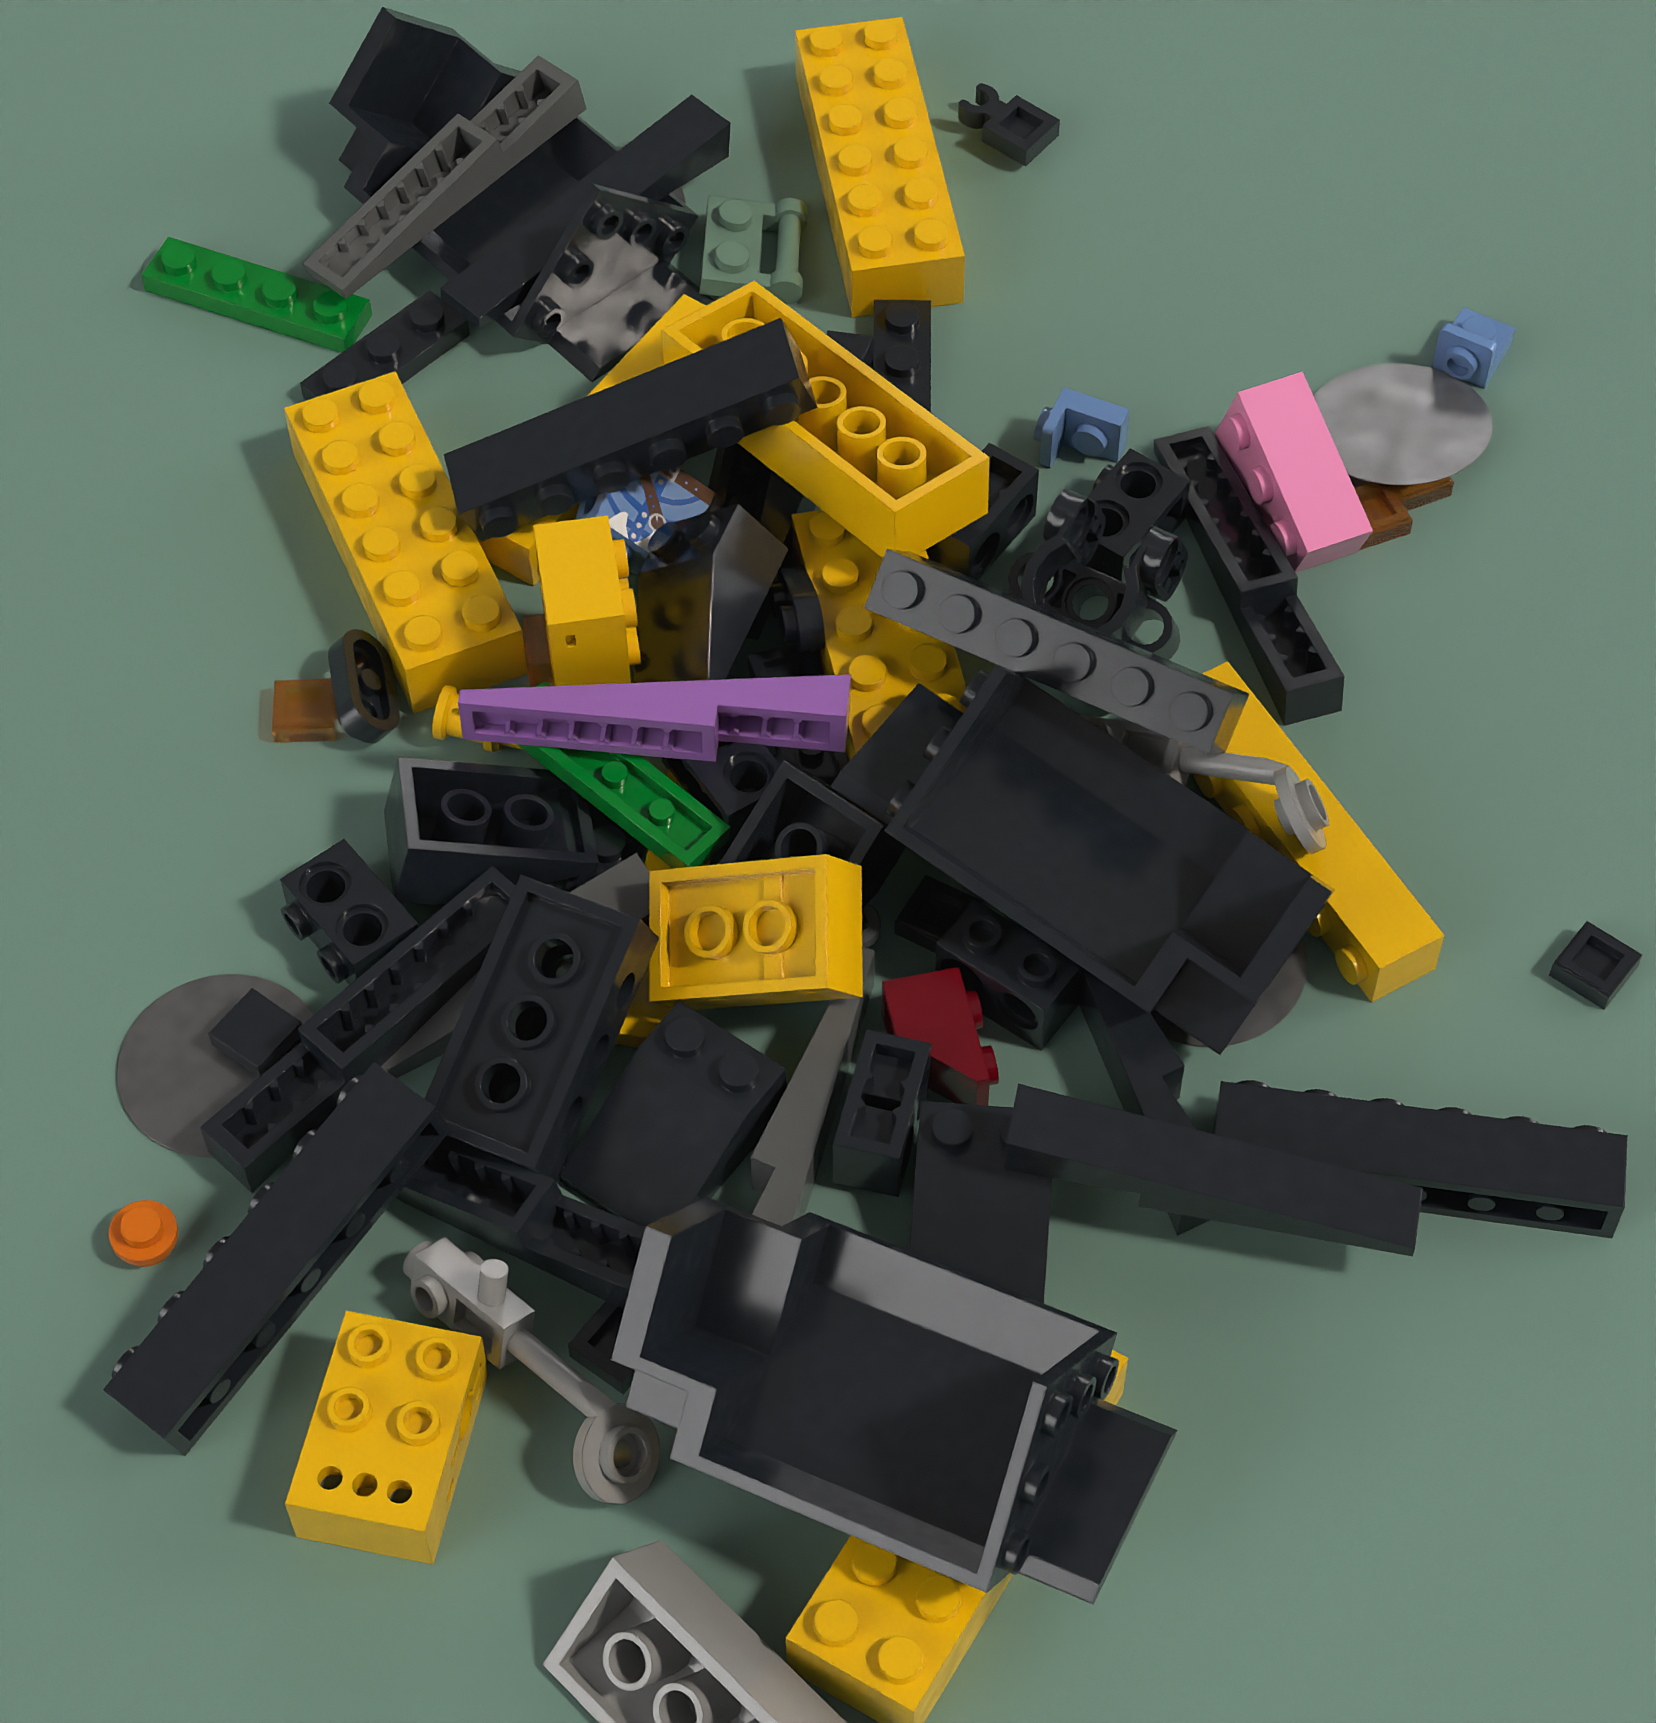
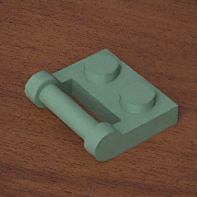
[699,195,807,304]

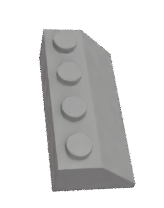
[543,1540,846,1723]

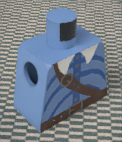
[575,467,716,579]

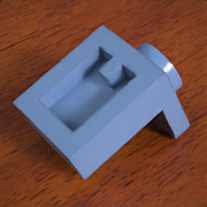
[1432,307,1516,389]
[1034,387,1130,468]

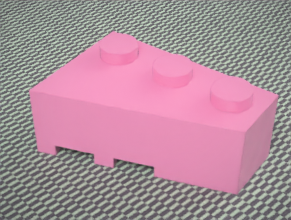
[1214,371,1373,573]

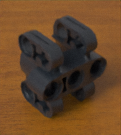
[1008,488,1188,660]

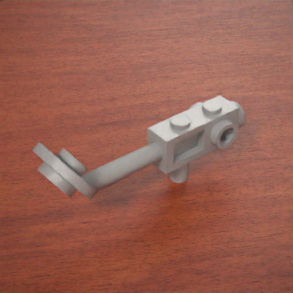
[1081,715,1329,854]
[403,1237,660,1504]

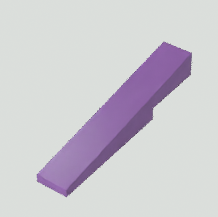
[458,674,851,762]

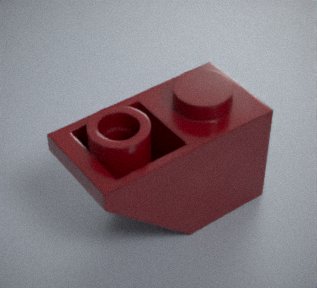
[881,967,999,1106]

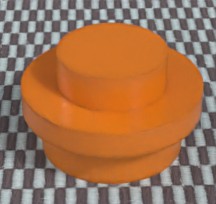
[109,1200,179,1267]

